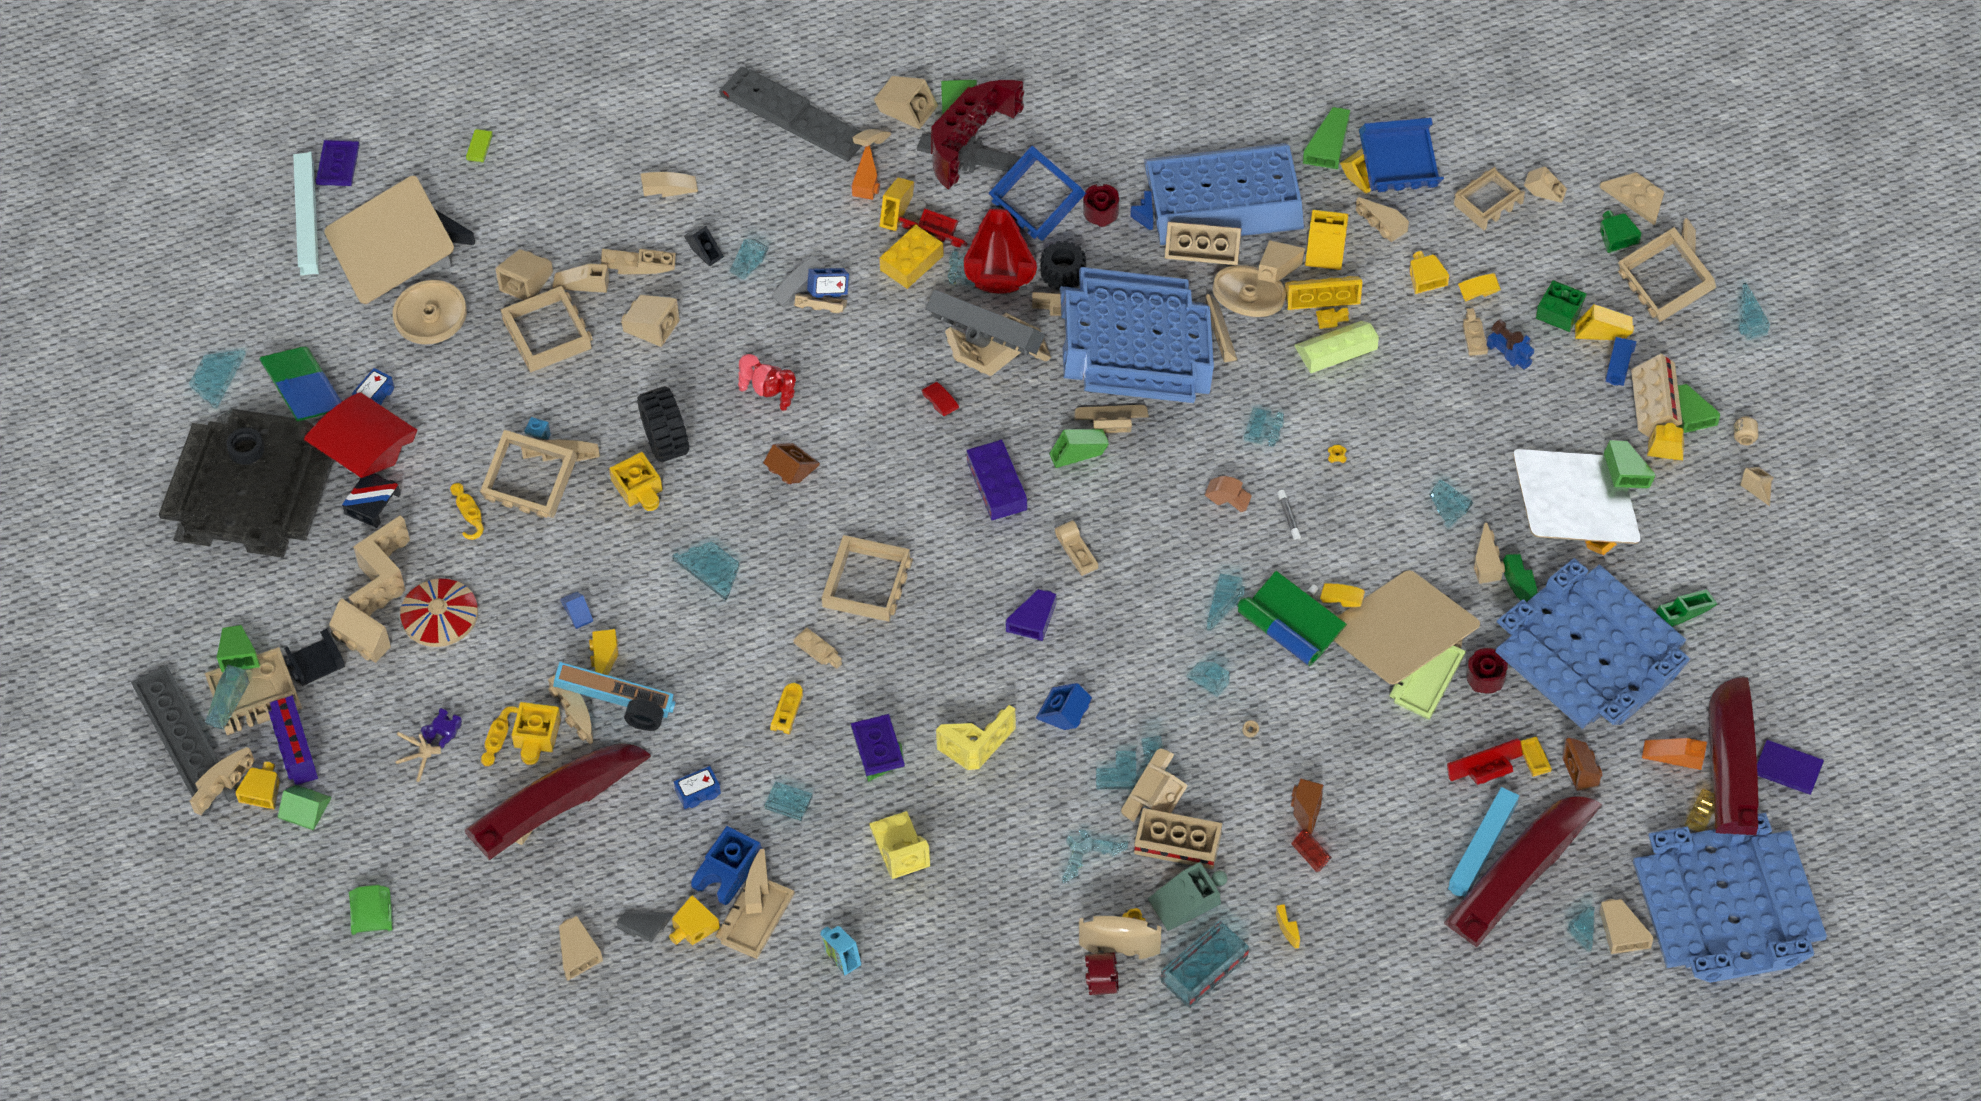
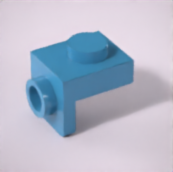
[524,417,551,440]

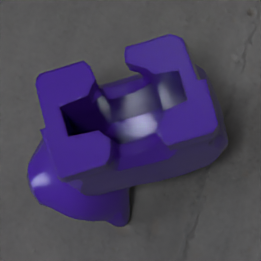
[421,708,462,749]

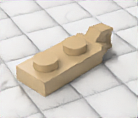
[794,293,847,313]
[1463,308,1488,356]
[793,627,842,669]

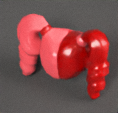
[738,354,796,411]

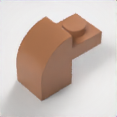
[1205,476,1252,512]

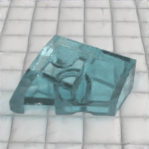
[1429,479,1473,528]

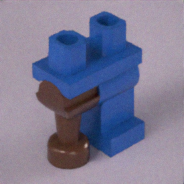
[1487,319,1535,370]

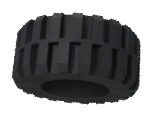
[637,386,690,462]

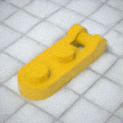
[770,683,803,735]

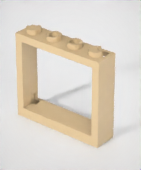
[1618,227,1716,322]
[500,286,593,373]
[480,430,578,518]
[822,535,913,622]

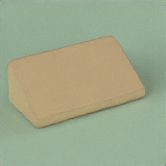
[1681,218,1696,258]

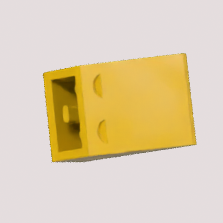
[1305,210,1349,270]

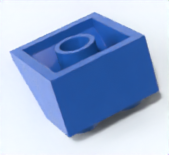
[1036,683,1092,730]

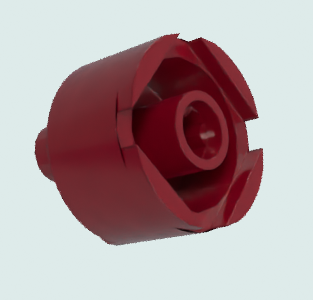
[1083,184,1119,227]
[1466,648,1508,694]
[1085,952,1119,996]

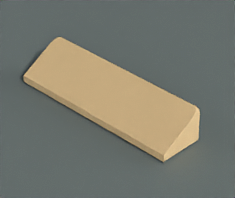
[1205,294,1237,362]

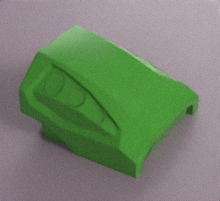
[349,885,392,935]

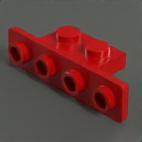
[898,208,968,248]
[1447,738,1523,785]

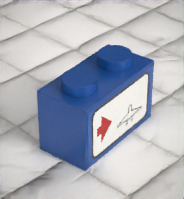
[807,268,849,298]
[352,368,394,405]
[673,766,721,809]

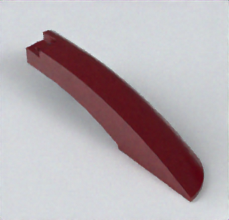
[1709,677,1759,835]
[465,744,651,861]
[1444,796,1602,948]

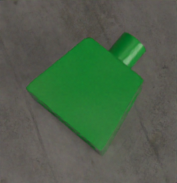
[1600,210,1641,253]

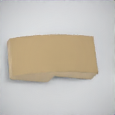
[853,129,891,147]

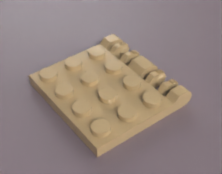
[204,647,302,736]

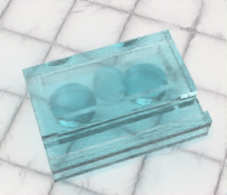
[764,782,813,821]

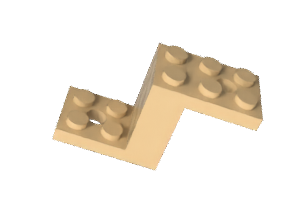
[945,313,1052,376]
[348,515,410,616]

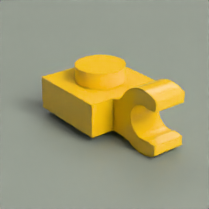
[1316,308,1349,329]

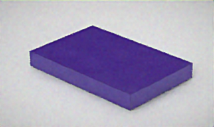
[316,140,360,186]
[850,714,905,776]
[1757,740,1824,795]

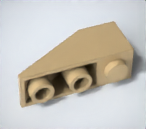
[1356,197,1409,242]
[552,264,609,293]
[1474,523,1505,584]

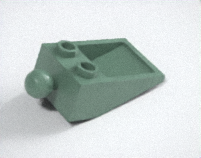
[1148,862,1228,931]

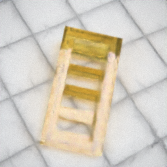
[1684,789,1715,832]

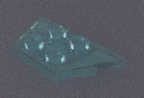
[189,350,246,409]
[672,541,740,601]

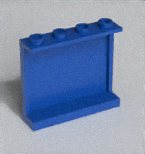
[1359,118,1444,192]

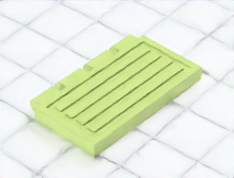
[1389,645,1466,720]

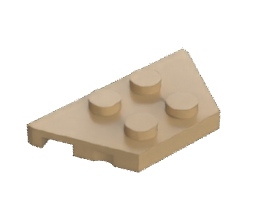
[1600,173,1664,225]

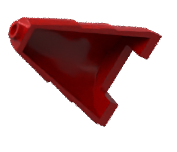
[964,209,1037,294]

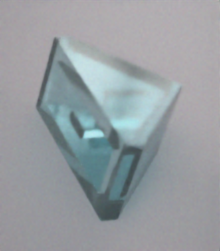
[1567,906,1595,952]

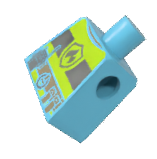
[820,926,861,975]

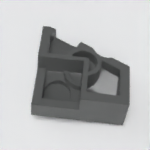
[616,911,673,943]

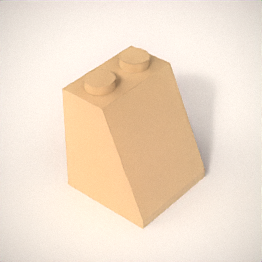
[874,76,938,129]
[495,249,553,300]
[621,295,680,347]

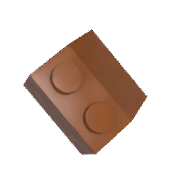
[763,443,820,485]
[1562,738,1603,791]
[1291,779,1324,837]

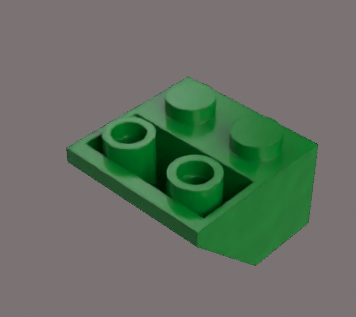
[1536,280,1587,332]

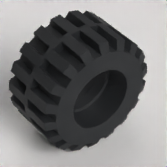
[1040,241,1086,290]

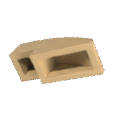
[640,172,698,197]
[745,849,769,914]

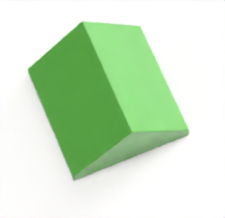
[278,785,332,830]

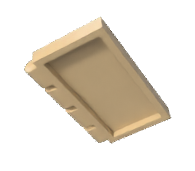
[716,880,795,959]

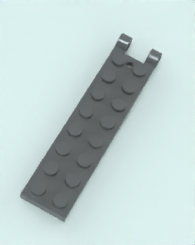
[131,665,237,815]

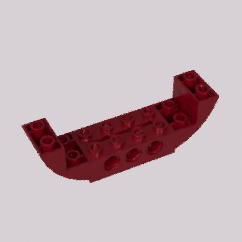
[931,80,1025,190]

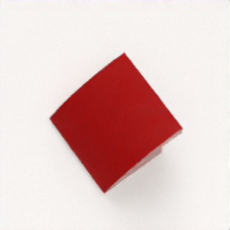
[304,392,417,478]

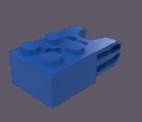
[691,826,762,905]

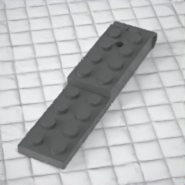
[719,67,862,162]

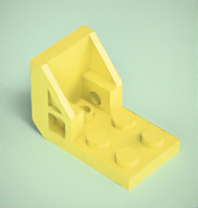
[936,705,1016,770]
[869,811,930,879]

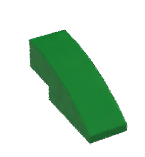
[1503,554,1538,602]
[1655,589,1717,627]

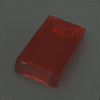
[1291,829,1332,872]

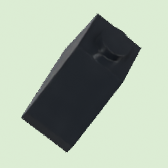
[684,226,724,266]

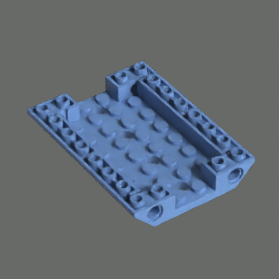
[1144,143,1304,245]

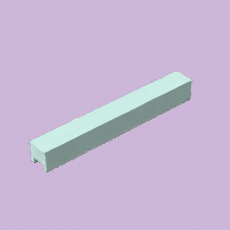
[293,152,319,275]

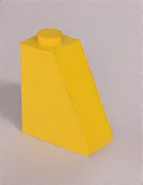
[879,177,915,231]
[1575,304,1634,340]

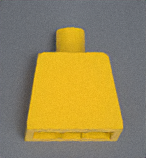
[1409,251,1449,294]
[1647,423,1685,461]
[235,762,280,809]
[669,895,720,945]

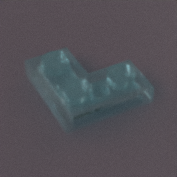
[1096,751,1136,790]

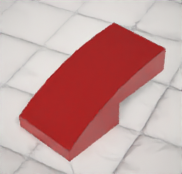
[922,382,959,416]

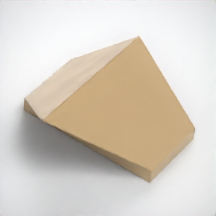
[1741,467,1774,506]

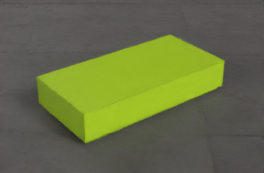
[466,129,493,162]

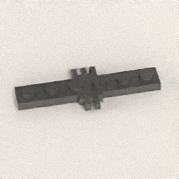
[917,133,1021,173]

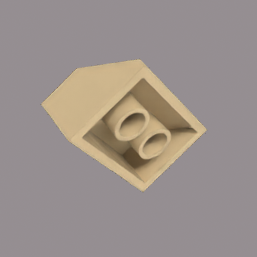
[329,598,391,663]

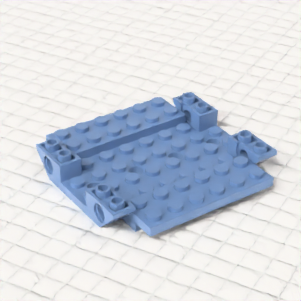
[1060,267,1214,403]
[1495,558,1690,729]
[1633,813,1827,983]

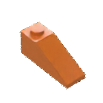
[852,145,880,200]
[1642,738,1707,770]

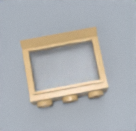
[1454,167,1525,230]

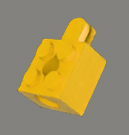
[609,452,662,511]
[511,702,561,765]

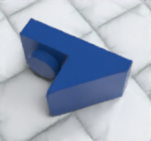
[1130,191,1153,230]

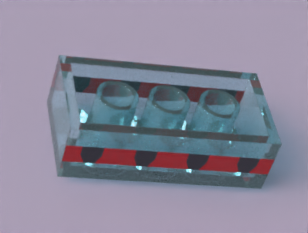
[1161,920,1249,1008]

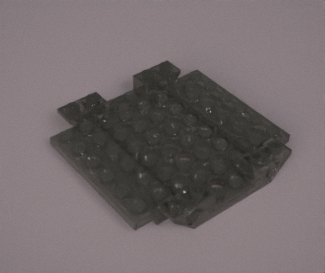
[159,409,334,558]

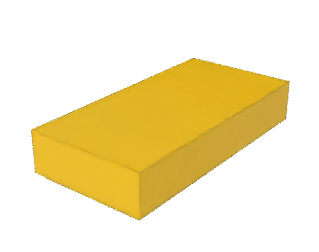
[1521,736,1552,777]

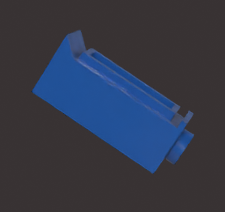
[1606,337,1637,386]

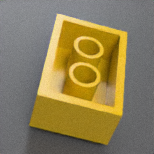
[879,225,944,289]

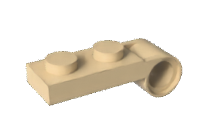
[1055,520,1099,576]

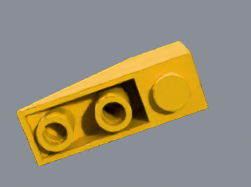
[589,629,618,675]

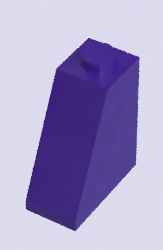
[1006,589,1057,641]

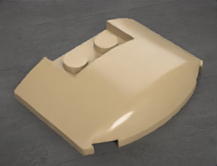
[1079,916,1162,959]

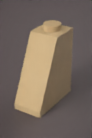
[1257,240,1305,283]
[1599,899,1653,954]
[559,916,603,981]

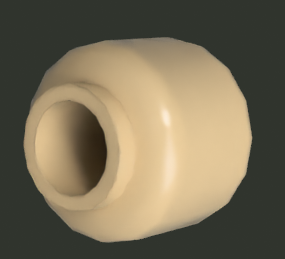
[1734,416,1759,445]

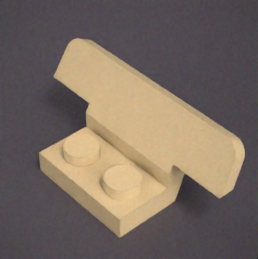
[1075,405,1149,433]
[1121,749,1188,822]

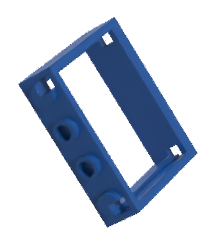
[988,146,1086,241]

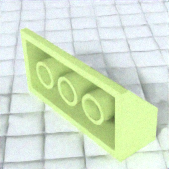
[1295,321,1379,373]

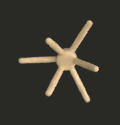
[396,732,441,782]

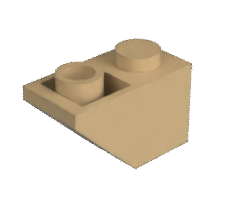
[1524,166,1567,203]

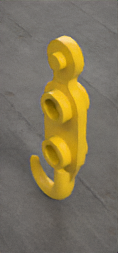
[450,483,484,540]
[481,706,518,766]

